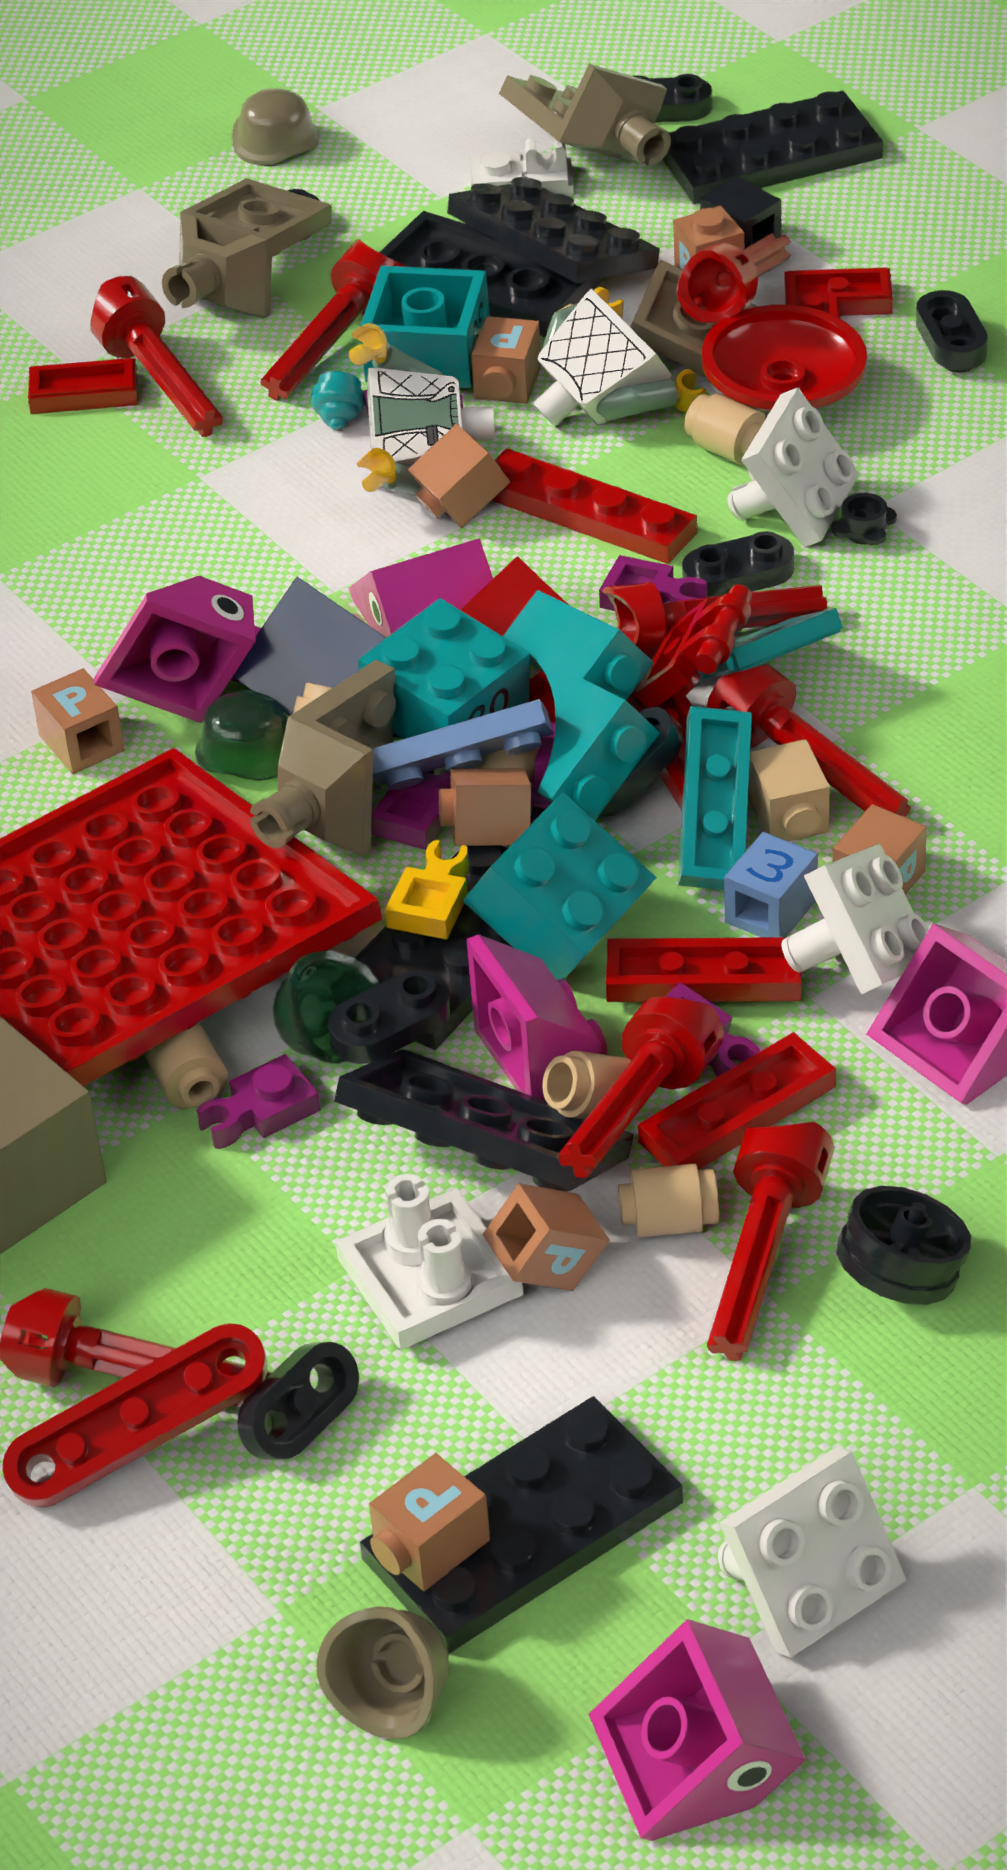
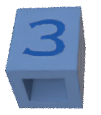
[724,832,818,937]

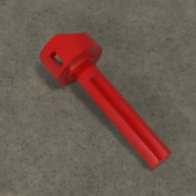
[676,234,791,323]
[260,239,409,401]
[90,276,223,437]
[603,582,827,661]
[706,664,911,817]
[558,997,723,1178]
[707,1121,835,1361]
[0,1288,272,1408]

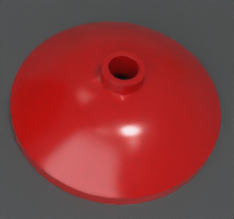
[701,304,867,413]

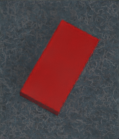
[28,358,138,414]

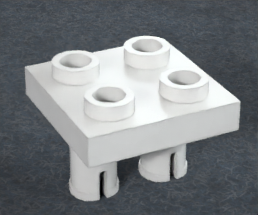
[728,387,859,547]
[782,843,928,994]
[335,1174,523,1351]
[718,1447,907,1658]

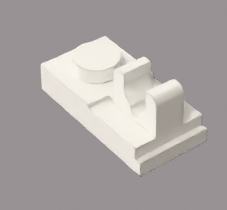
[470,138,574,195]

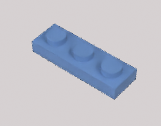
[372,699,554,790]

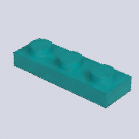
[678,706,752,890]

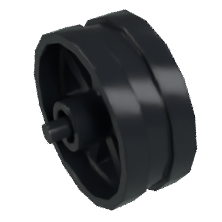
[836,1185,971,1305]

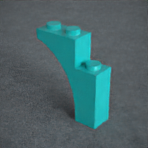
[503,590,660,821]

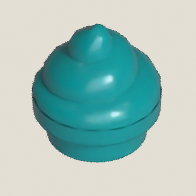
[311,371,365,430]

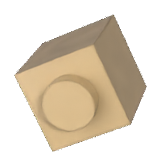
[748,739,830,841]

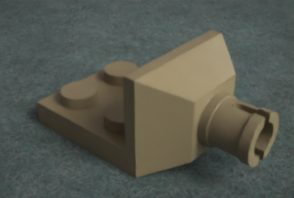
[499,64,671,166]
[162,178,332,318]
[250,660,396,856]

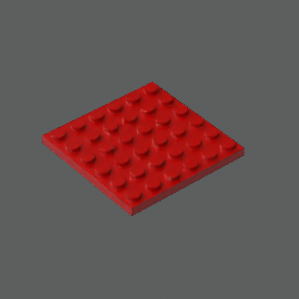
[0,748,382,1087]

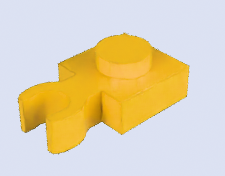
[385,840,469,939]

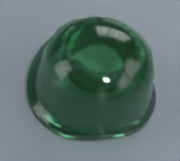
[195,690,288,781]
[272,951,379,1064]

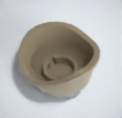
[232,88,319,165]
[316,1606,449,1739]

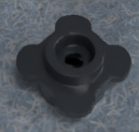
[832,493,897,545]

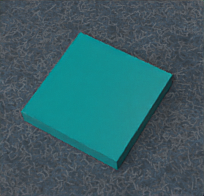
[697,608,843,680]

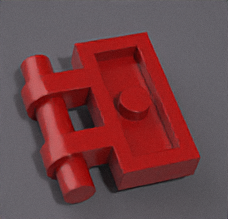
[635,584,752,708]

